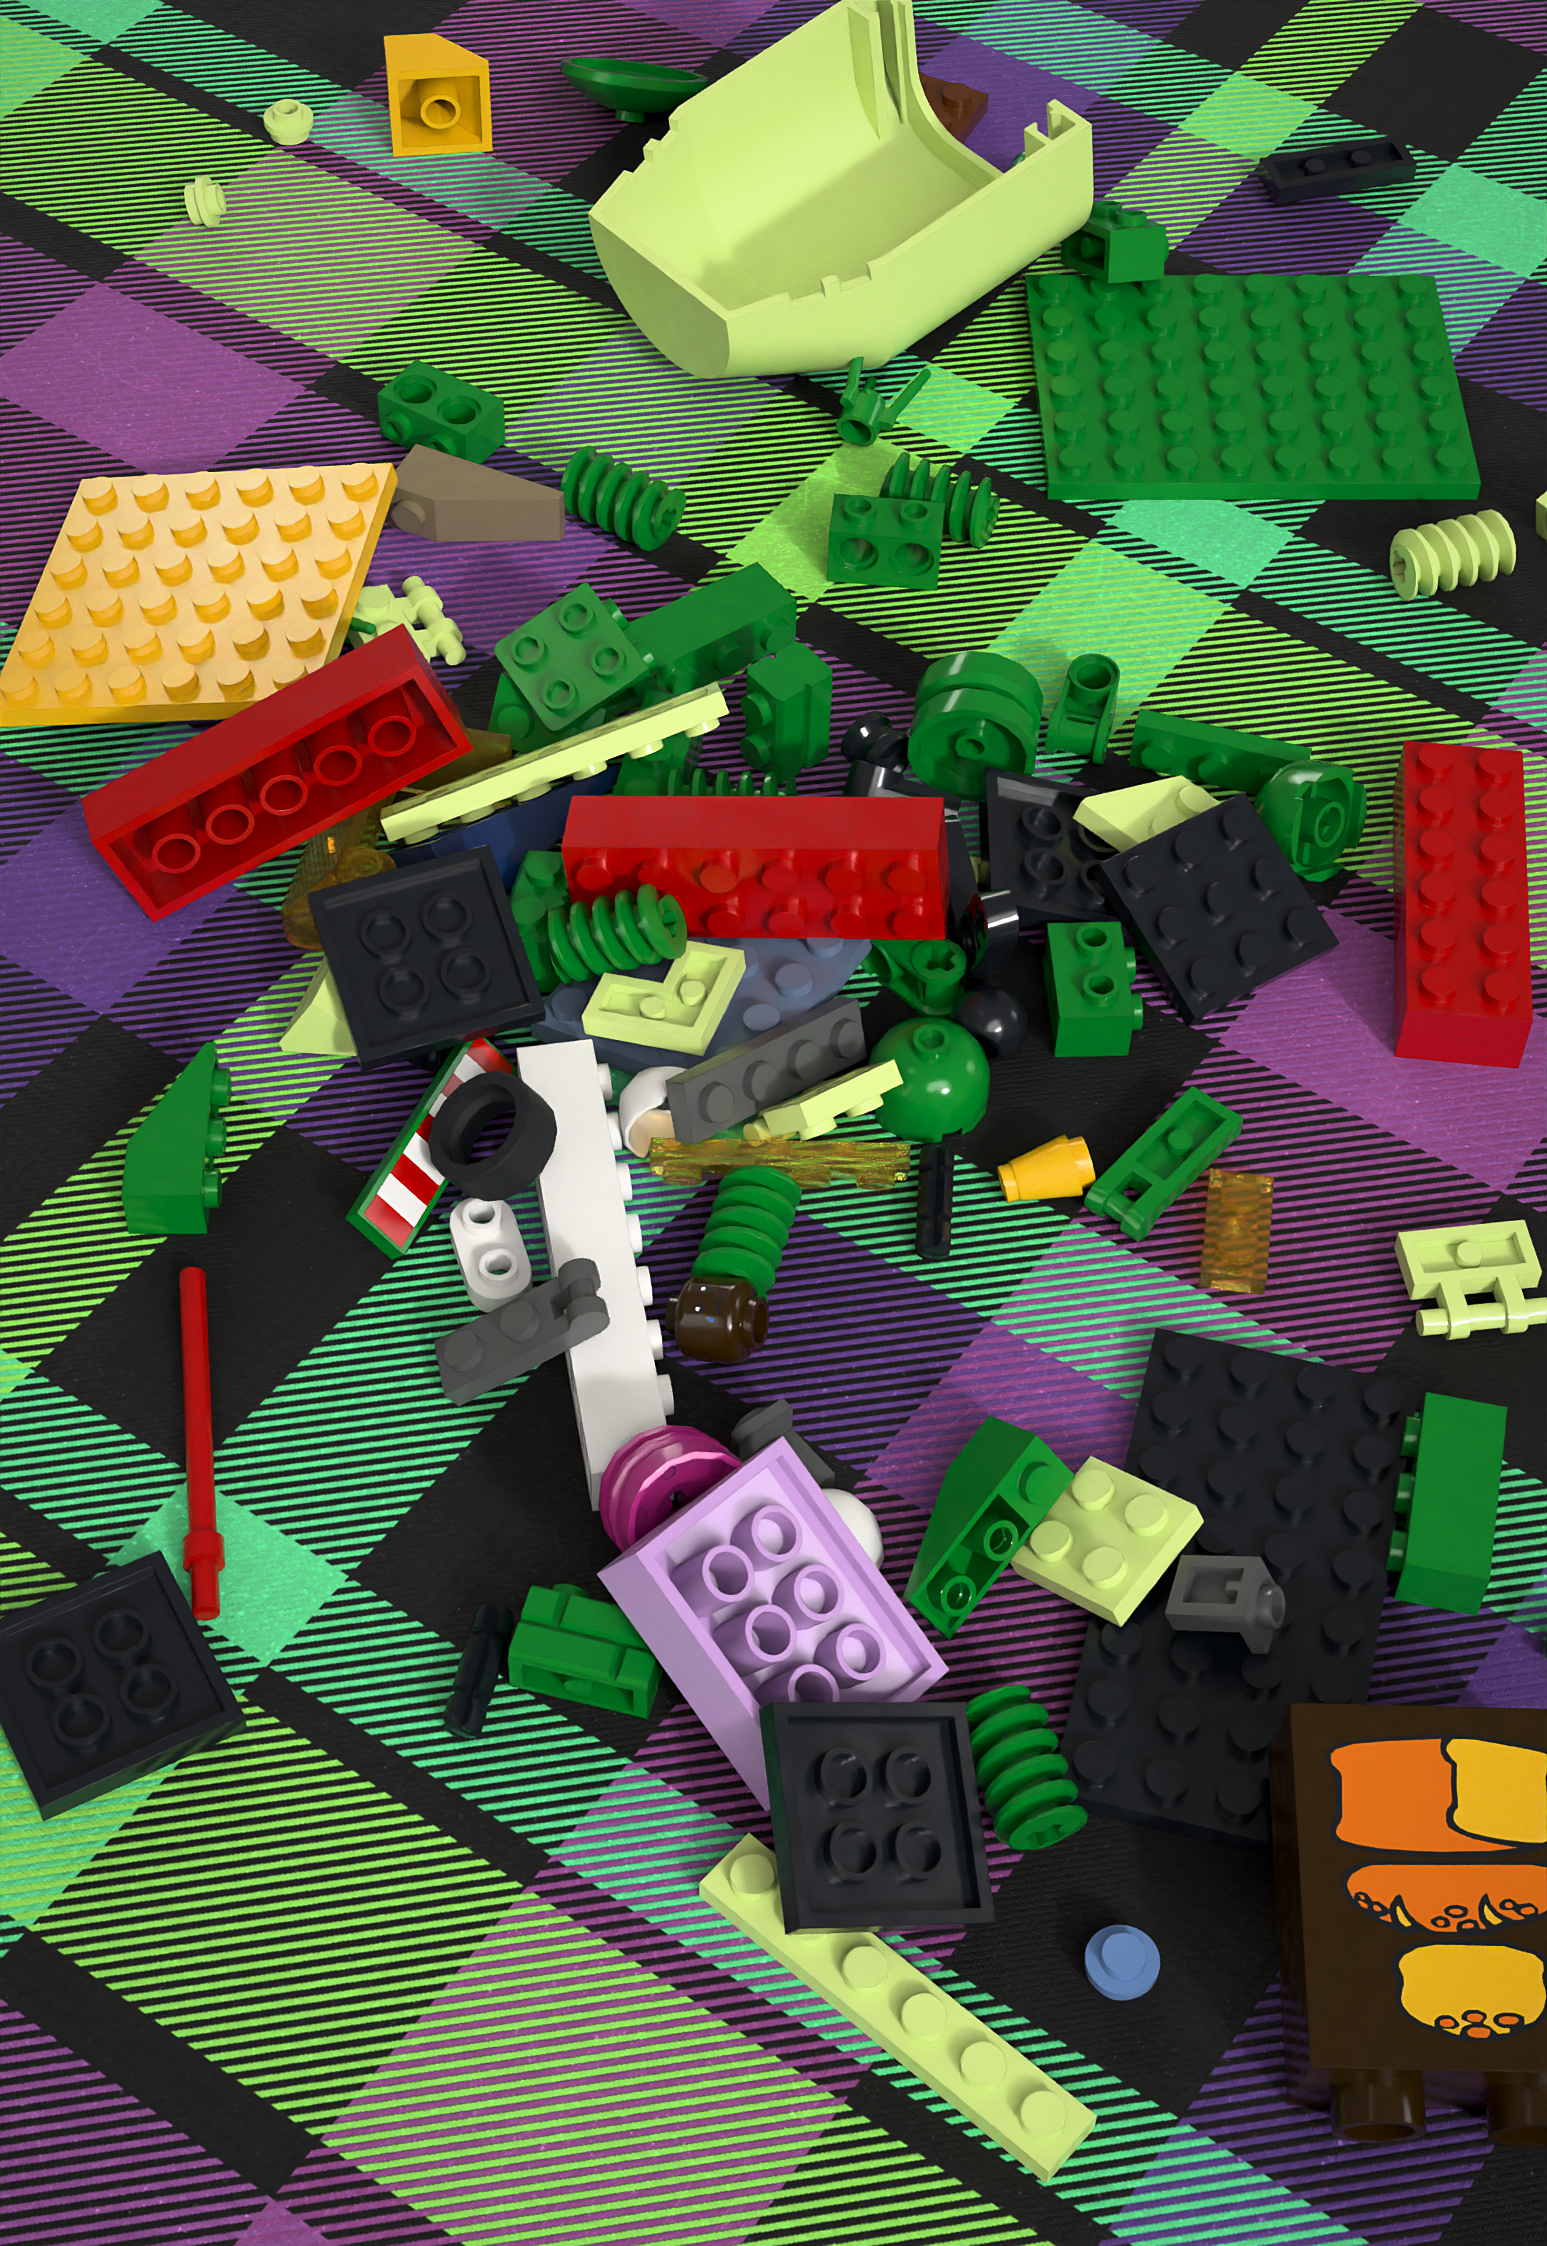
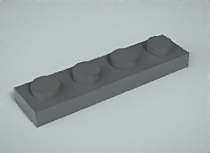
[665,996,867,1144]

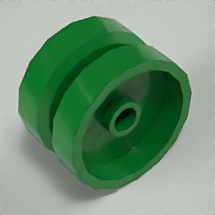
[907,651,1044,802]

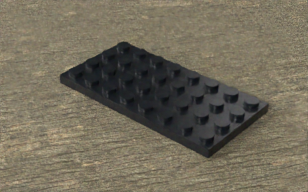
[1059,1328,1419,1858]

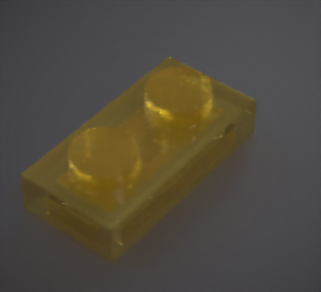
[1198,1169,1274,1295]

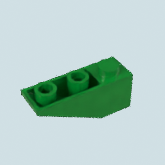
[121,1042,231,1234]
[903,1415,1075,1640]

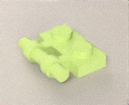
[346,576,466,665]
[743,1059,903,1147]
[1394,1220,1547,1340]

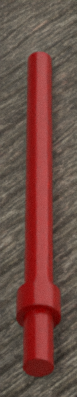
[179,1267,225,1621]

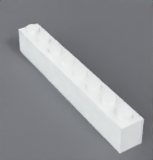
[516,1039,674,1511]

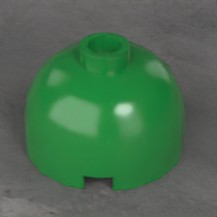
[1254,759,1367,882]
[868,1016,991,1144]

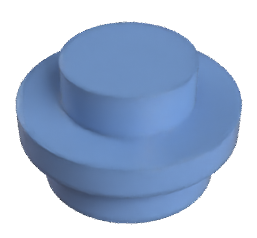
[1084,1925,1160,2001]

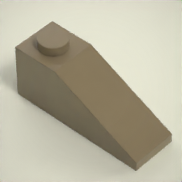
[387,444,565,542]

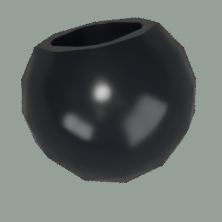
[950,985,1029,1063]

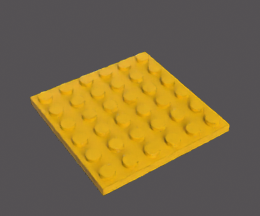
[0,463,398,727]

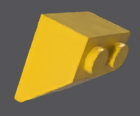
[384,33,493,157]

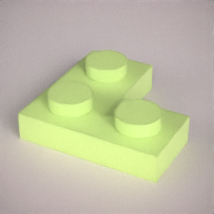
[582,940,746,1056]

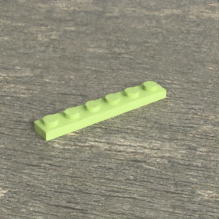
[380,682,729,844]
[699,1833,1097,2184]

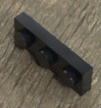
[1257,134,1417,205]

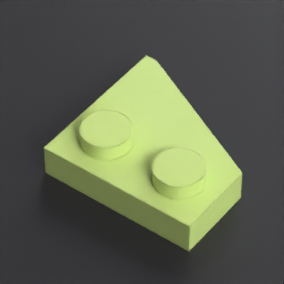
[1073,775,1220,852]

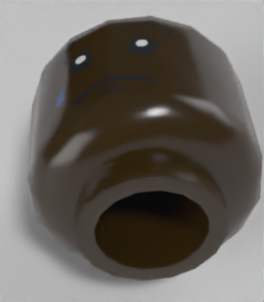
[666,1274,769,1364]

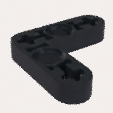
[945,815,1019,987]

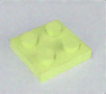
[1010,1456,1204,1627]

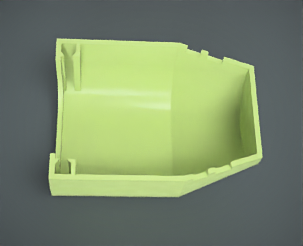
[588,0,1094,379]

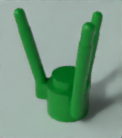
[836,357,931,447]

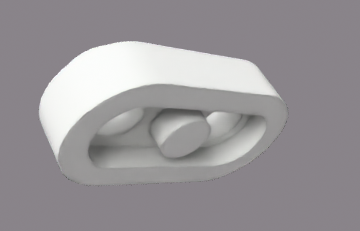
[450,1197,533,1313]

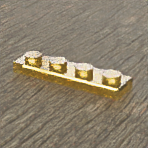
[650,1137,910,1190]

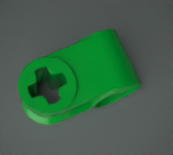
[1045,653,1120,765]
[860,937,967,1019]

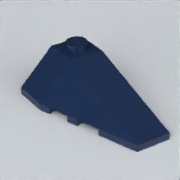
[371,764,621,891]

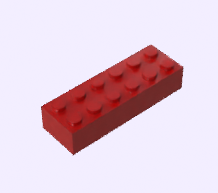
[81,623,474,923]
[1393,740,1533,1069]
[561,796,951,940]

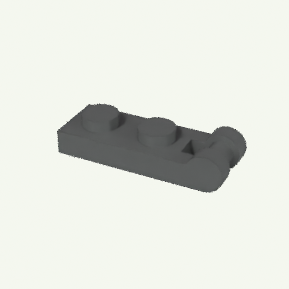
[434,1258,610,1406]

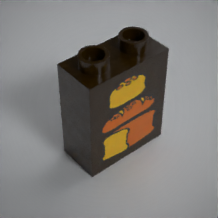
[1268,1703,1547,2147]

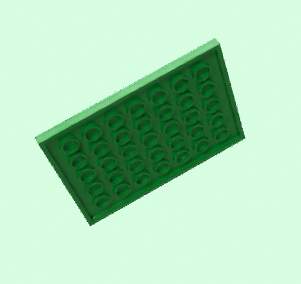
[1024,273,1481,500]

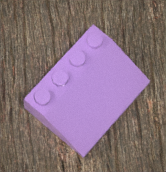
[597,1436,949,1811]

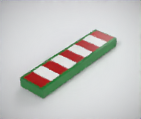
[345,1038,518,1260]

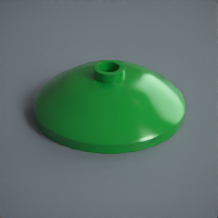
[560,57,709,123]

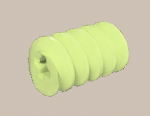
[1389,509,1516,601]

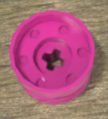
[598,1425,744,1553]

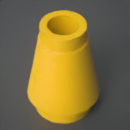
[997,1134,1096,1203]

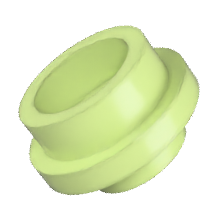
[263,99,314,145]
[184,175,226,228]

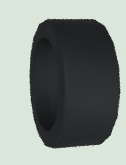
[428,1071,557,1202]

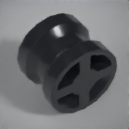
[841,711,910,774]

